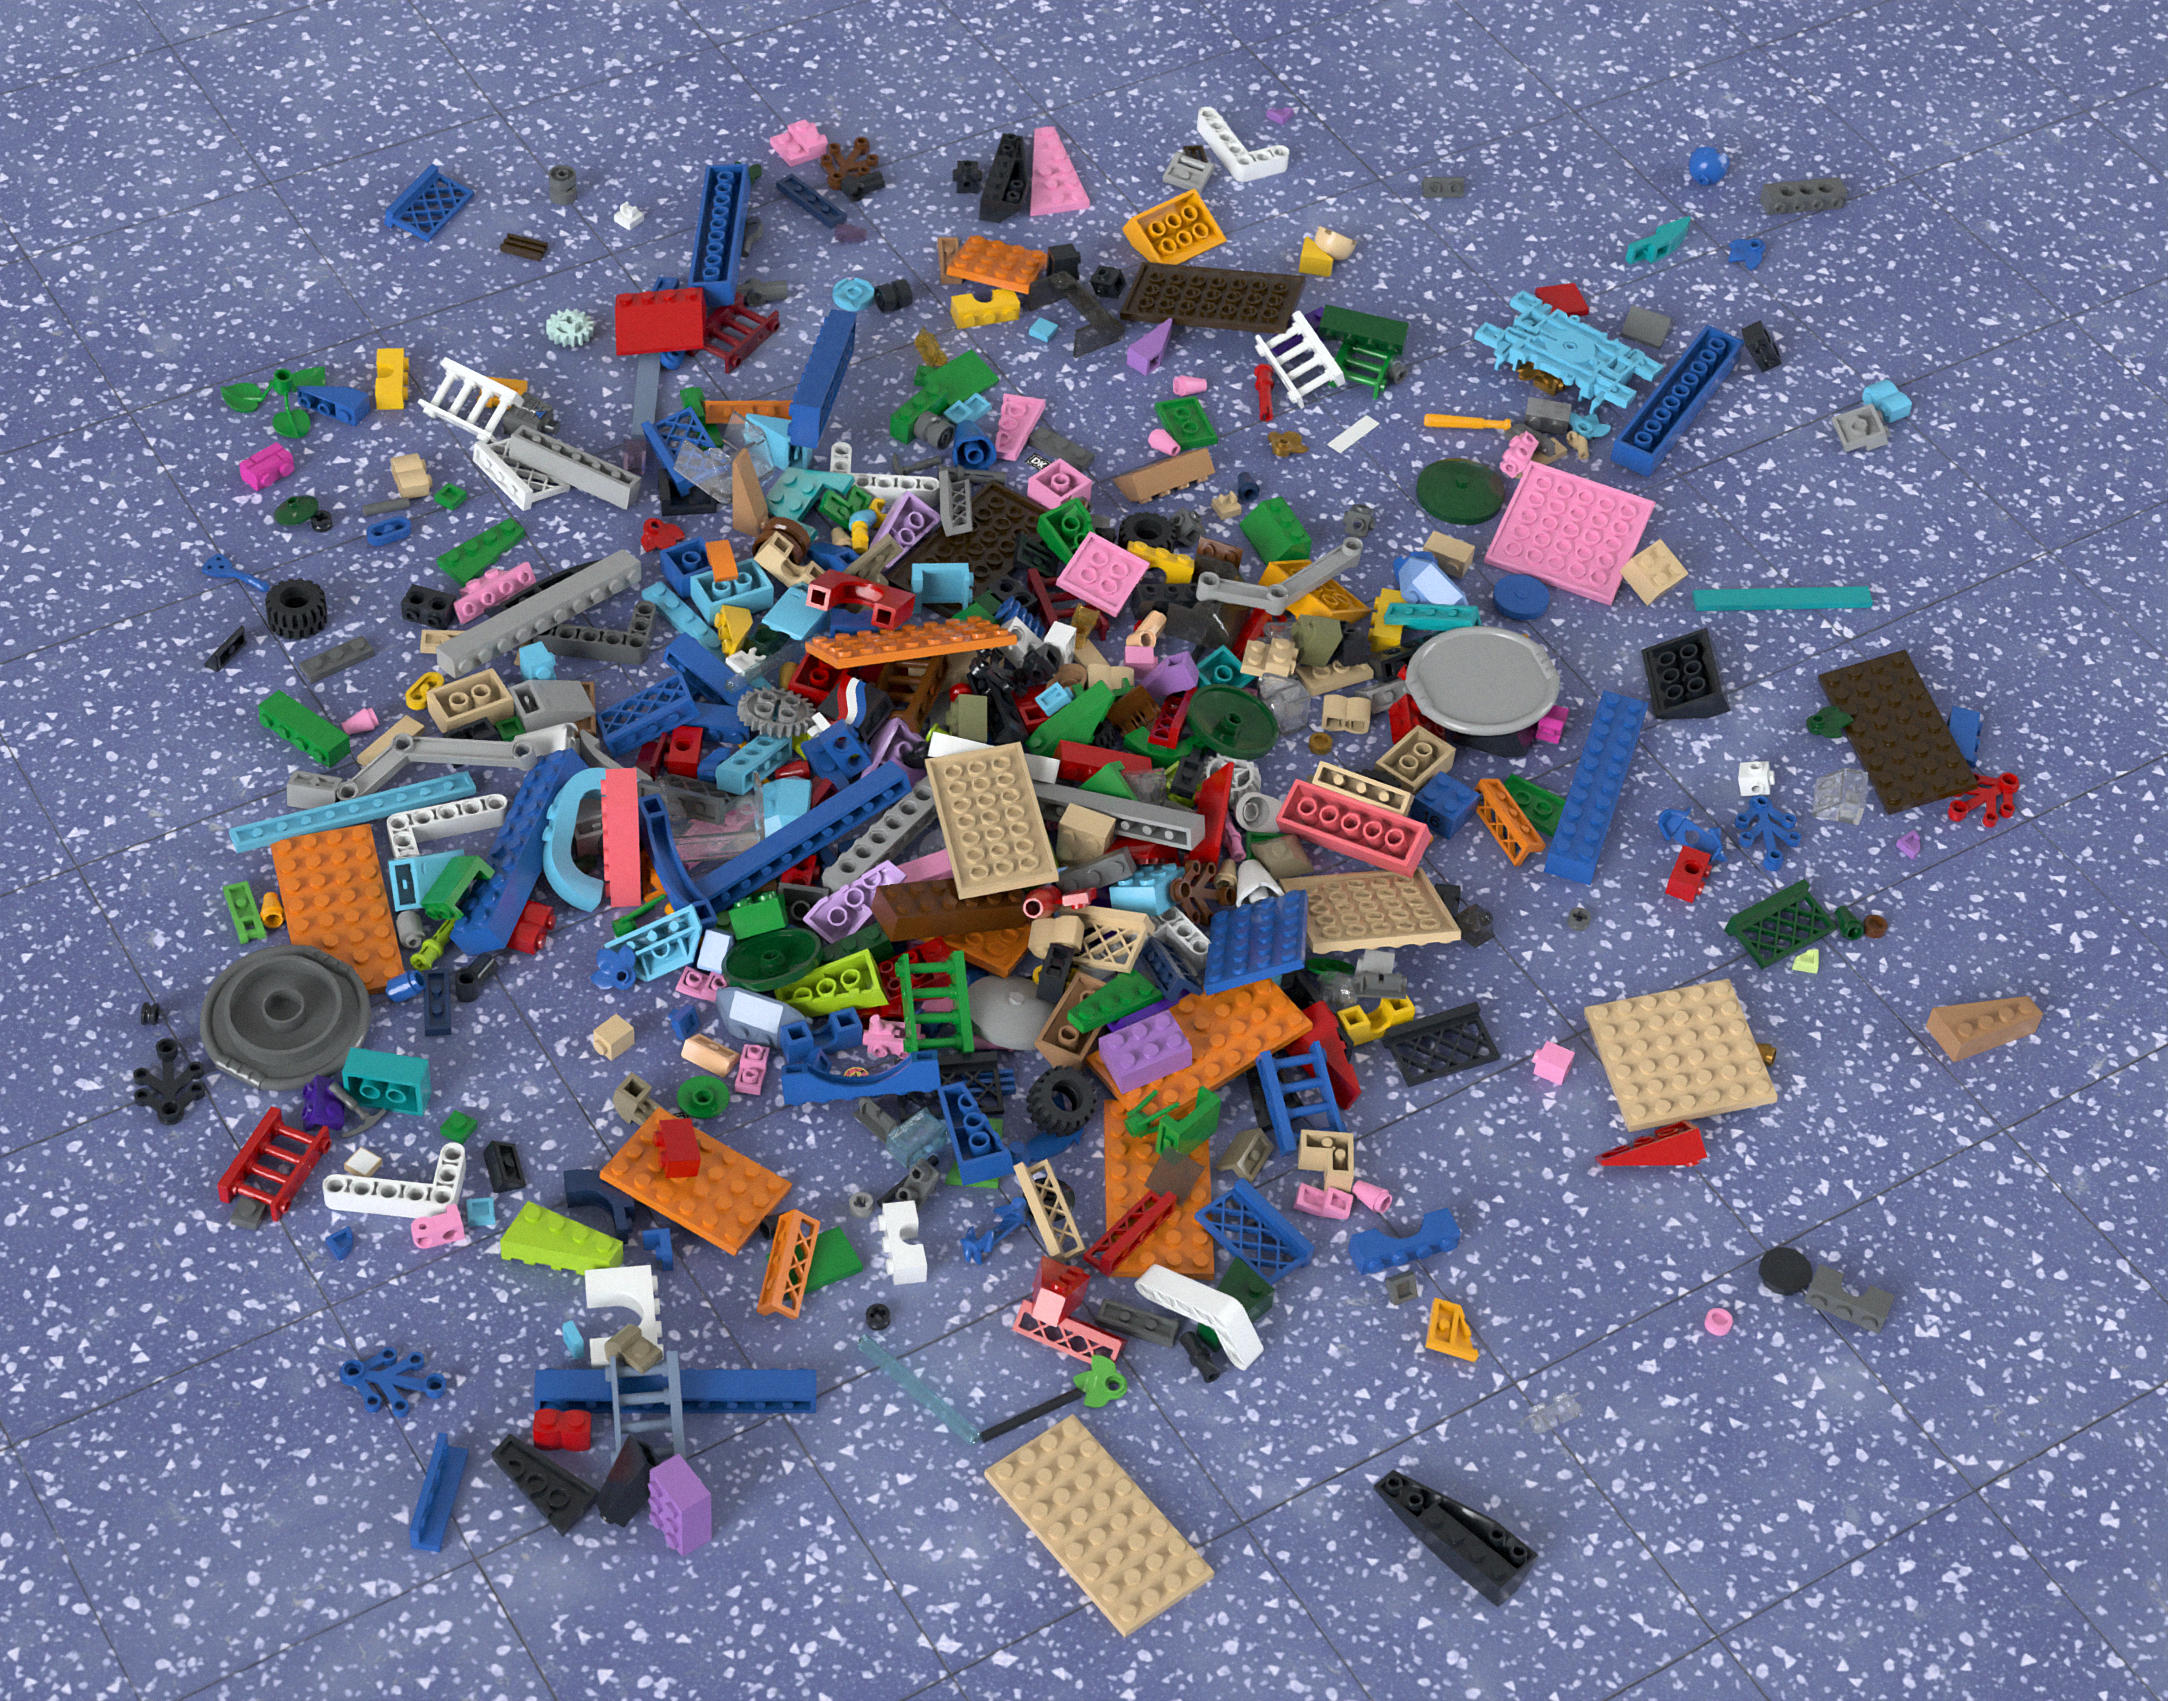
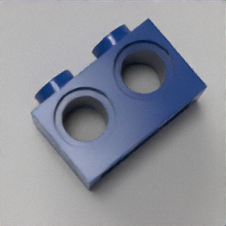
[819,719,873,779]

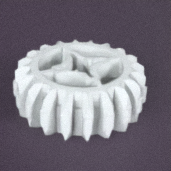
[1198,753,1261,810]

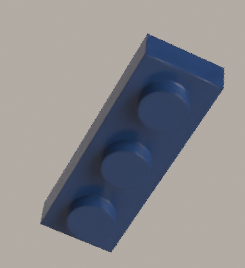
[423,968,451,1036]

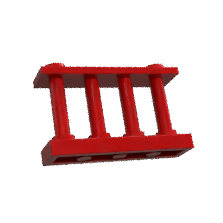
[217,1106,332,1222]

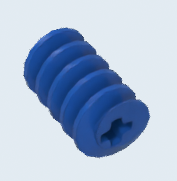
[994,596,1045,639]

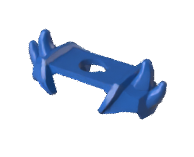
[1658,806,1728,862]
[960,1196,1032,1265]

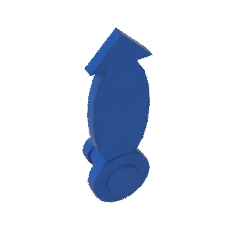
[1008,1127,1084,1173]

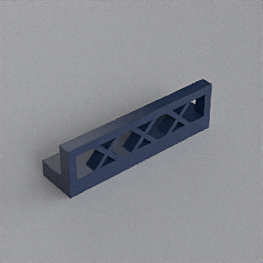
[1138,936,1203,1002]

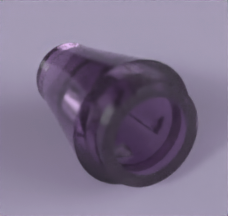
[835,222,866,243]

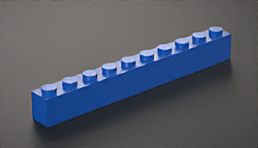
[694,760,912,915]
[534,1368,816,1413]

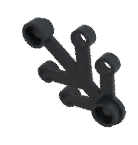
[969,647,1029,698]
[133,1038,205,1125]

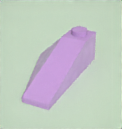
[860,717,926,779]
[802,860,907,945]

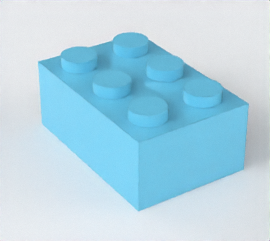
[690,557,774,627]
[1109,863,1186,916]

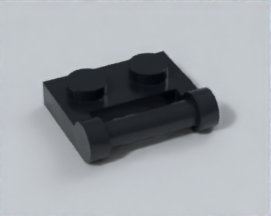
[1012,531,1059,578]
[900,741,934,769]

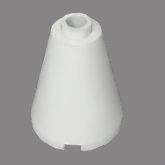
[511,722,580,757]
[1236,859,1284,909]

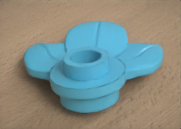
[1569,412,1611,440]

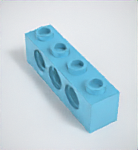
[715,733,792,796]

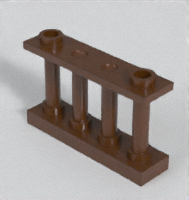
[874,654,952,733]

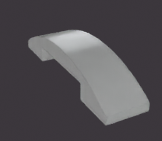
[579,729,653,782]

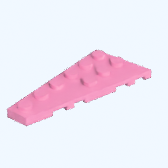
[1030,126,1090,217]

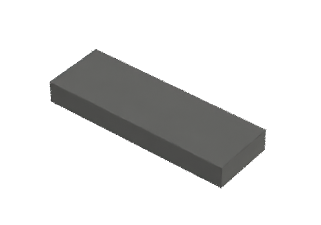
[1095,1298,1181,1349]

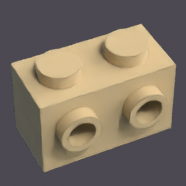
[1423,531,1475,579]

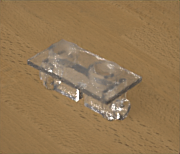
[1523,1391,1582,1434]

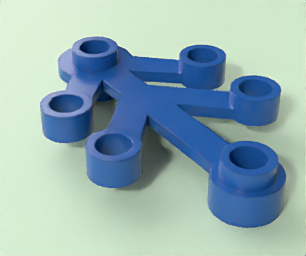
[1734,795,1801,871]
[339,1347,447,1418]

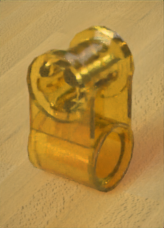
[1070,603,1100,649]

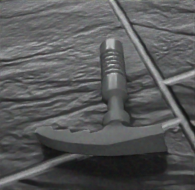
[892,453,941,476]
[328,1081,387,1138]

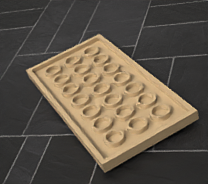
[925,742,1059,900]
[984,1414,1215,1638]

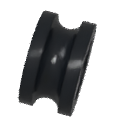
[311,510,332,532]
[141,1002,160,1026]
[866,1303,890,1331]

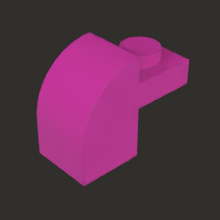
[1535,705,1569,745]

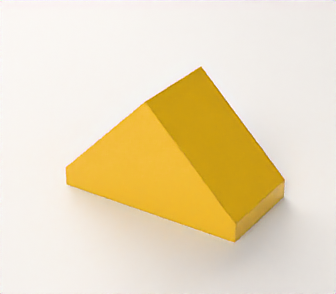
[1299,236,1333,277]

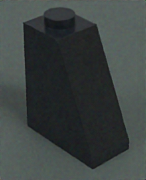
[595,1434,661,1528]

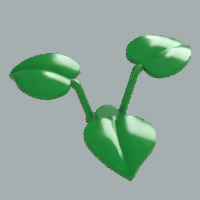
[221,367,325,438]

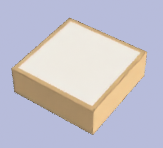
[344,1147,383,1178]

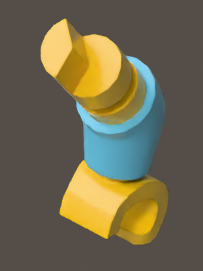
[849,498,887,553]

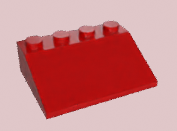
[615,287,707,356]
[1183,762,1234,882]

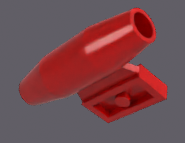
[1023,884,1098,919]

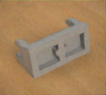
[287,770,342,809]

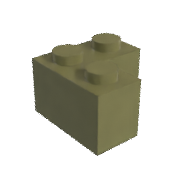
[1291,614,1343,668]
[945,694,987,744]

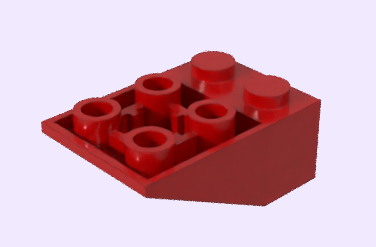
[1011,683,1066,744]
[1105,835,1178,864]
[877,936,951,1003]

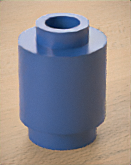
[385,970,426,1003]

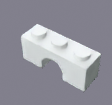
[878,1200,927,1285]

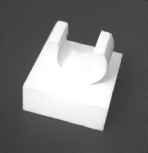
[614,201,644,230]
[807,712,838,740]

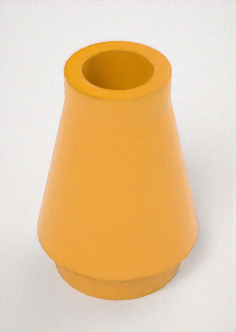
[260,892,285,928]

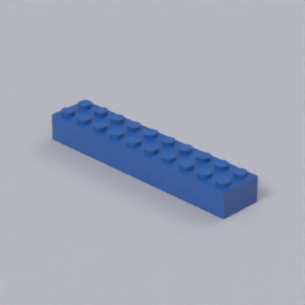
[688,163,751,307]
[787,309,857,449]
[1610,325,1744,478]
[1544,690,1649,885]
[450,748,589,957]

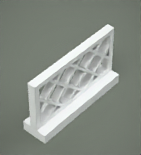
[473,438,570,511]

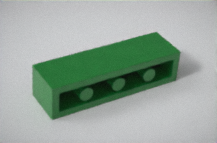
[258,690,351,768]

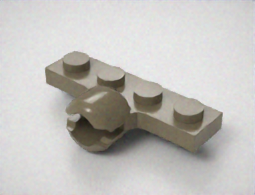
[840,533,904,604]

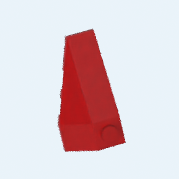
[1284,1001,1361,1110]
[1595,1119,1707,1167]

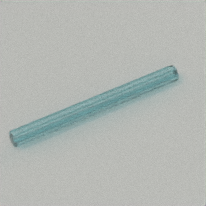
[725,634,820,693]
[857,1334,981,1445]

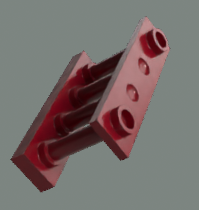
[686,292,780,374]
[1026,568,1110,641]

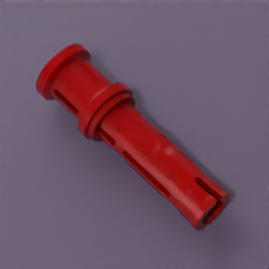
[1254,364,1274,422]

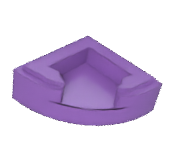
[1266,107,1294,125]
[1896,830,1920,860]

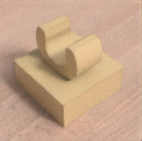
[1211,491,1242,520]

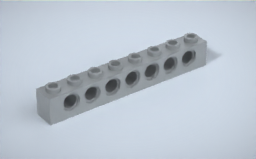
[822,775,938,895]

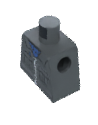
[503,392,561,435]

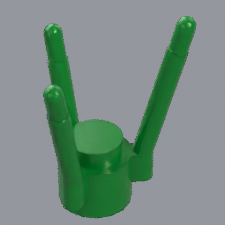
[611,894,666,938]
[1124,1090,1184,1138]

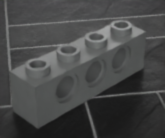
[1760,177,1848,215]

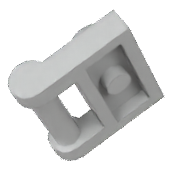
[1163,151,1215,194]

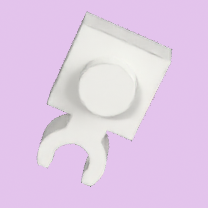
[724,647,766,679]

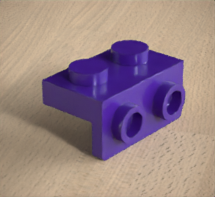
[301,1075,345,1131]

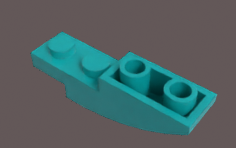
[1625,216,1691,265]

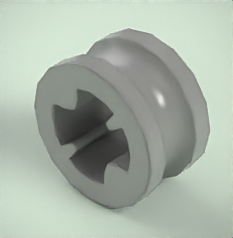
[849,1192,873,1218]

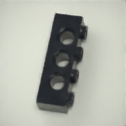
[1130,583,1228,620]
[1366,631,1445,683]
[966,671,1029,745]

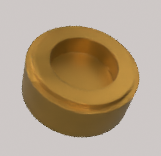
[1308,732,1333,755]

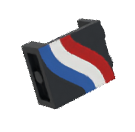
[817,674,895,742]

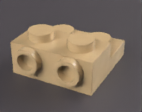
[1240,637,1299,683]

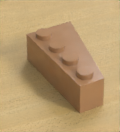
[1926,996,2043,1063]

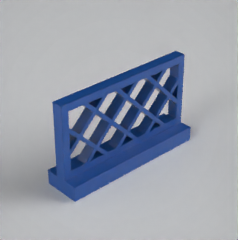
[384,164,474,242]
[641,406,728,497]
[595,671,701,759]
[1194,1177,1315,1286]

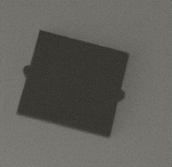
[1144,1145,1205,1207]

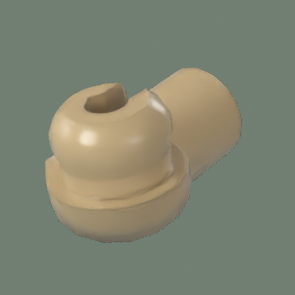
[1566,431,1589,460]

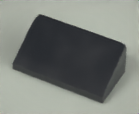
[204,625,247,672]
[483,1141,526,1193]

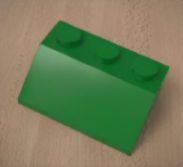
[1239,496,1312,567]

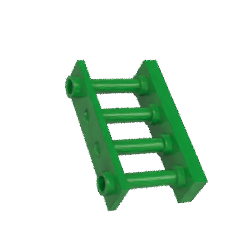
[1328,342,1397,400]
[895,950,974,1055]

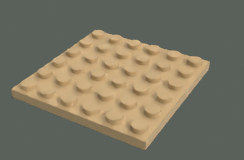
[1279,867,1461,954]
[1584,979,1778,1132]

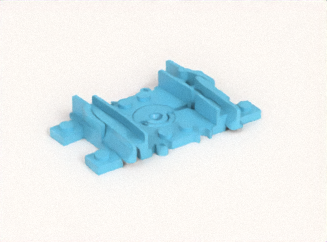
[1474,290,1664,415]

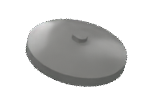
[968,975,1058,1050]

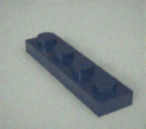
[776,174,847,229]

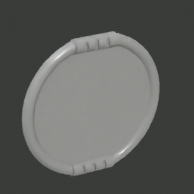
[1405,626,1561,736]

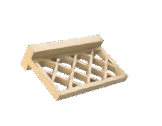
[1043,904,1156,973]

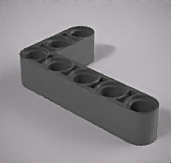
[533,600,656,665]

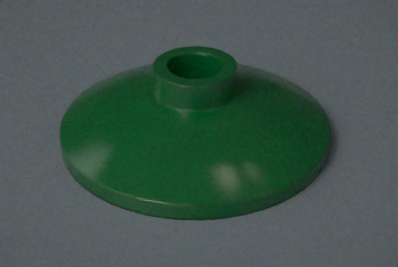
[274,495,319,526]

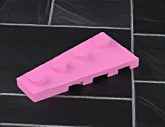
[995,393,1046,461]

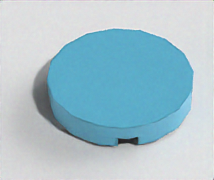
[833,278,875,311]

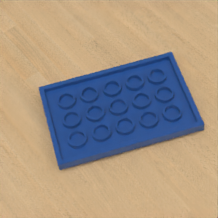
[1204,889,1309,996]

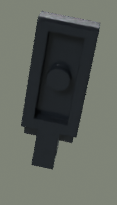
[1169,747,1205,800]

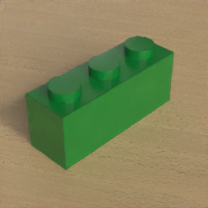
[890,382,948,445]

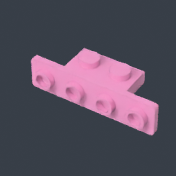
[453,562,536,624]

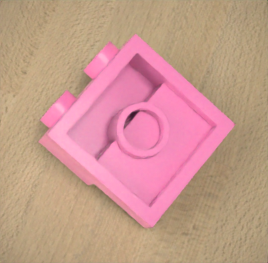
[770,119,828,167]

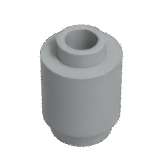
[396,910,426,948]

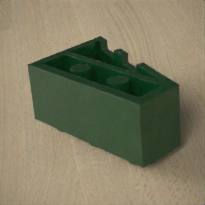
[1196,1256,1275,1353]

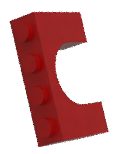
[806,569,916,631]

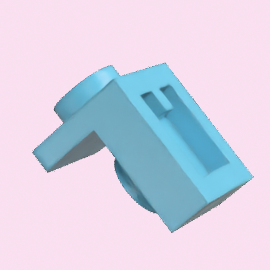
[1035,682,1075,717]

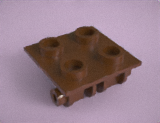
[1191,536,1244,581]
[1106,684,1162,739]

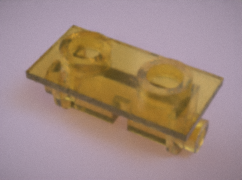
[914,326,948,367]

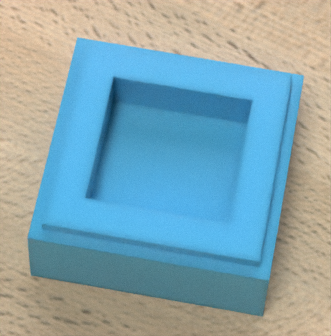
[1029,318,1058,342]
[466,1197,496,1227]
[562,1320,584,1360]

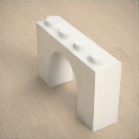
[585,1265,664,1370]

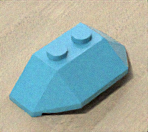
[757,776,812,840]
[604,905,702,982]

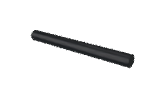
[980,1388,1081,1443]

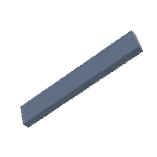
[631,352,661,441]

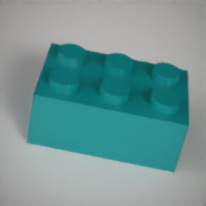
[342,1047,432,1116]

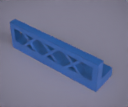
[409,1432,469,1553]

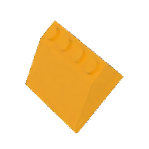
[1122,188,1227,265]
[1257,559,1372,625]

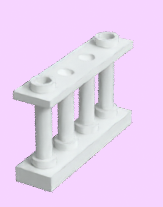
[1255,310,1346,409]
[418,357,524,445]

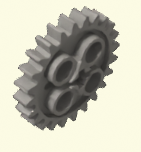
[737,686,816,739]

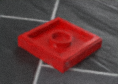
[1535,283,1590,318]

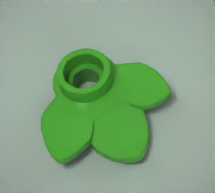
[1073,1355,1128,1408]

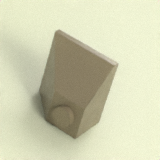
[1250,833,1314,881]

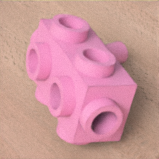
[1500,431,1539,479]
[863,1015,926,1059]

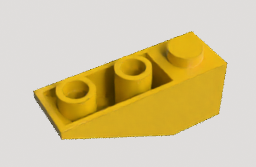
[714,605,753,658]

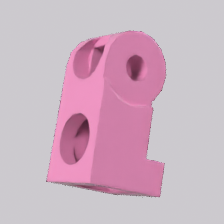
[411,1204,465,1249]

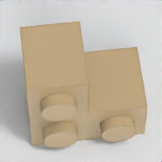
[1298,1129,1354,1194]

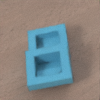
[943,393,992,426]

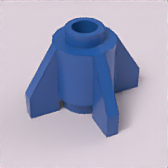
[697,747,730,784]

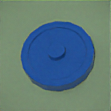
[1492,574,1550,621]

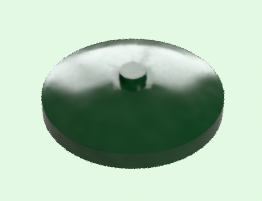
[1416,458,1505,525]
[1187,684,1279,760]
[721,927,823,992]

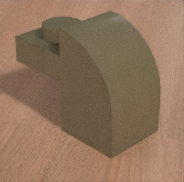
[613,1072,670,1126]
[604,1324,663,1374]

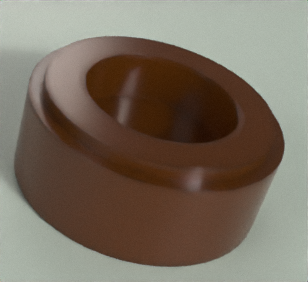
[1863,915,1888,939]

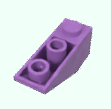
[1127,318,1173,376]
[1134,651,1199,698]

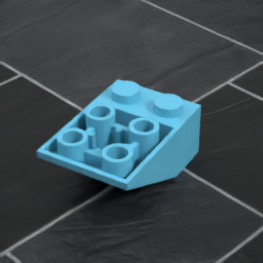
[746,413,812,470]
[762,582,840,640]
[387,849,470,911]

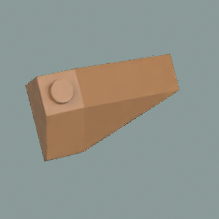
[733,448,769,538]

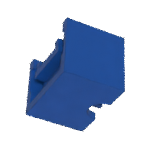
[830,609,878,638]

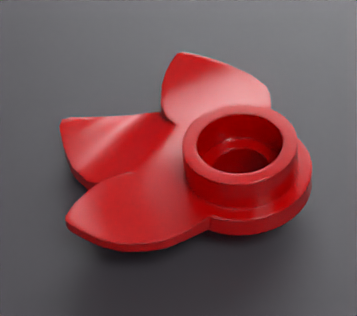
[641,518,685,553]

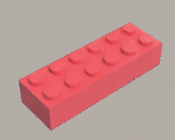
[601,768,641,907]
[1275,779,1431,878]

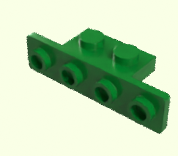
[680,387,724,451]

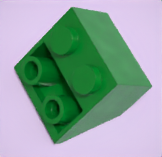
[729,890,788,940]

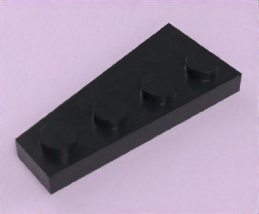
[1245,1054,1304,1133]
[491,1433,599,1537]

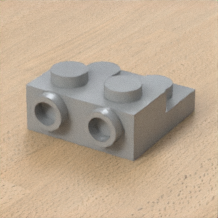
[1831,403,1890,452]

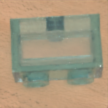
[886,1107,947,1169]

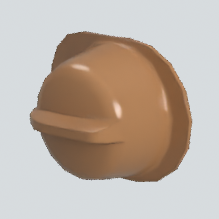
[1046,663,1087,691]

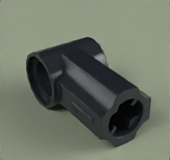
[840,170,885,202]
[1434,883,1461,924]
[455,953,498,1002]

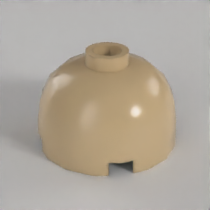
[1314,226,1357,261]

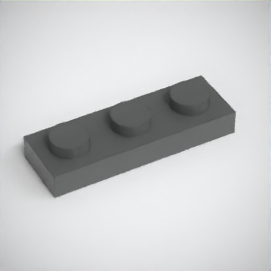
[1028,426,1095,473]
[299,636,375,684]

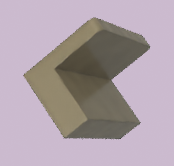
[1216,1128,1275,1183]

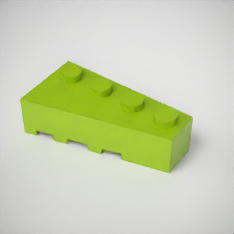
[774,949,889,1017]
[500,1201,624,1275]

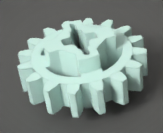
[546,309,594,347]

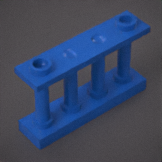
[1255,1041,1347,1158]

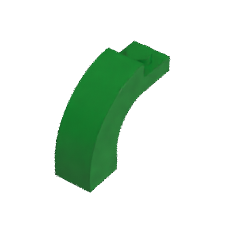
[1123,726,1208,773]

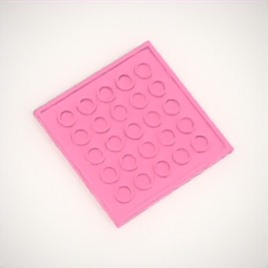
[1484,460,1656,606]

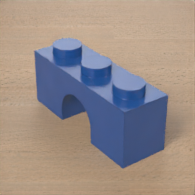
[780,1007,863,1065]

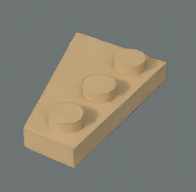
[1293,660,1374,697]

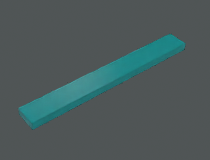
[1692,586,1873,611]

